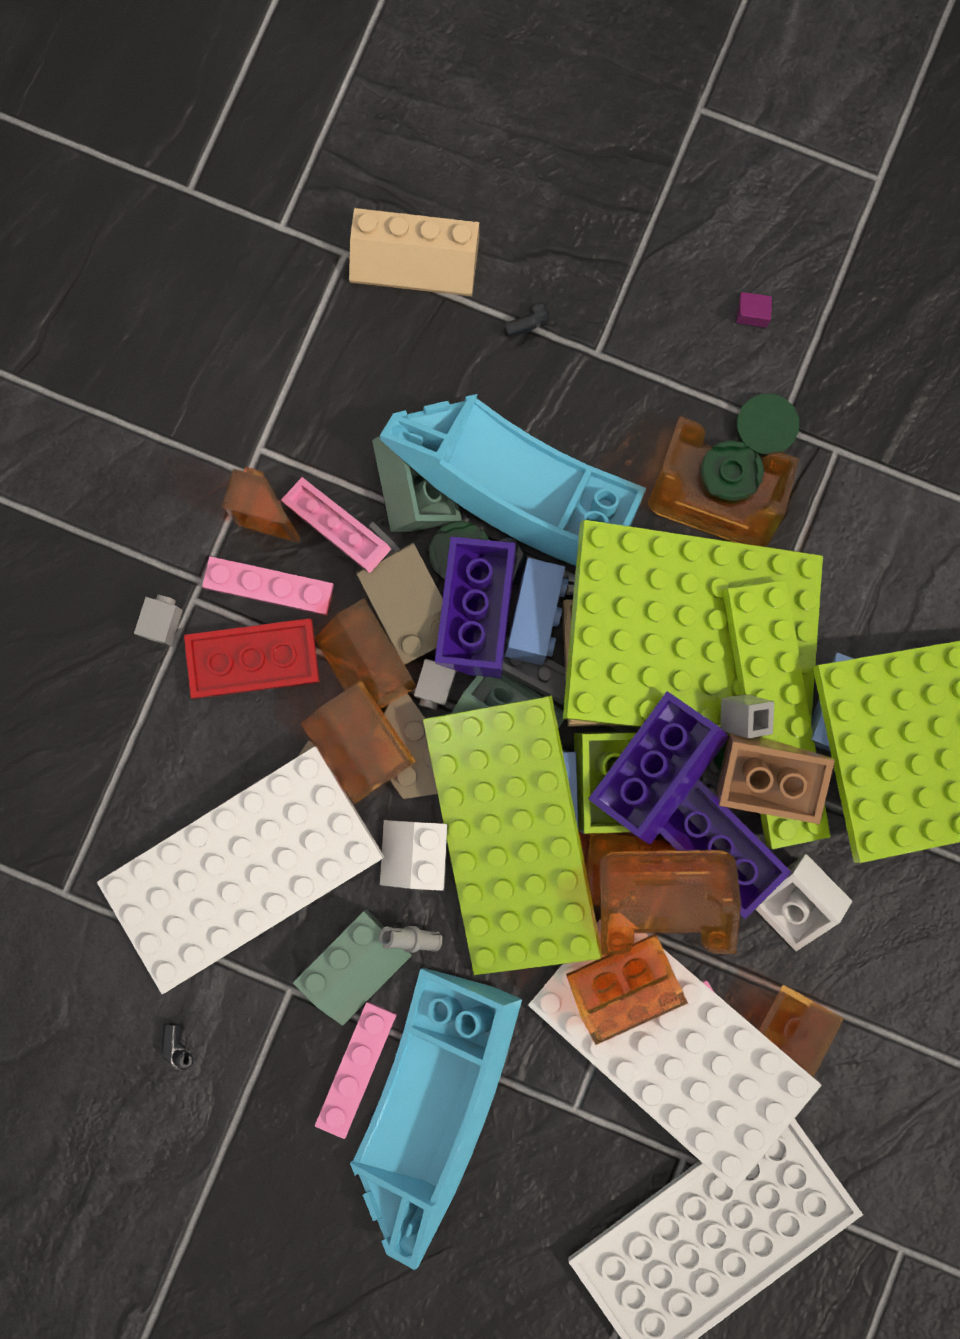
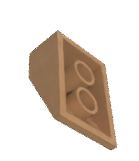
[716,733,835,824]

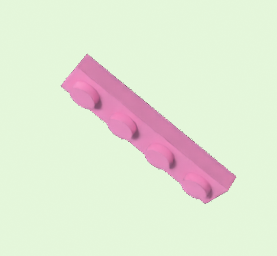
[281,477,391,573]
[202,557,334,616]
[315,1001,397,1139]

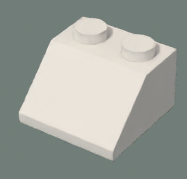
[380,820,447,890]
[756,854,852,951]

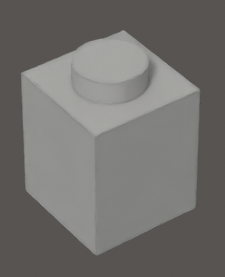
[134,595,183,646]
[414,659,457,710]
[721,694,774,738]

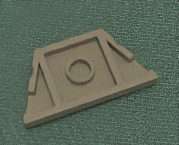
[366,686,438,799]

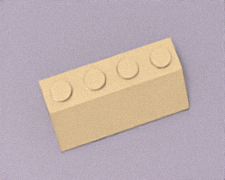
[349,208,479,297]

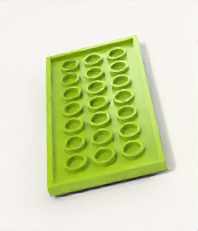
[423,695,603,975]

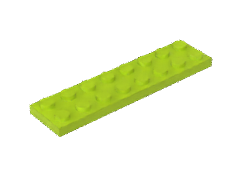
[722,580,830,849]

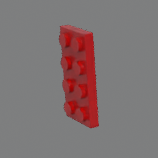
[184,618,320,699]

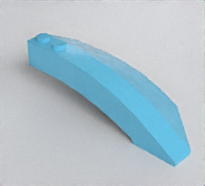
[380,394,646,566]
[350,968,522,1270]

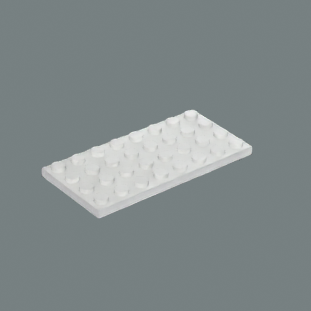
[97,746,385,994]
[528,905,821,1192]
[568,1119,863,1339]

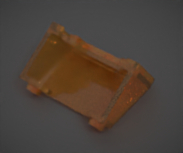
[648,416,800,547]
[600,850,741,955]

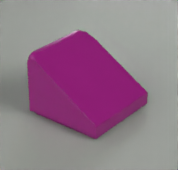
[736,292,772,328]

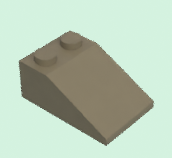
[356,543,443,665]

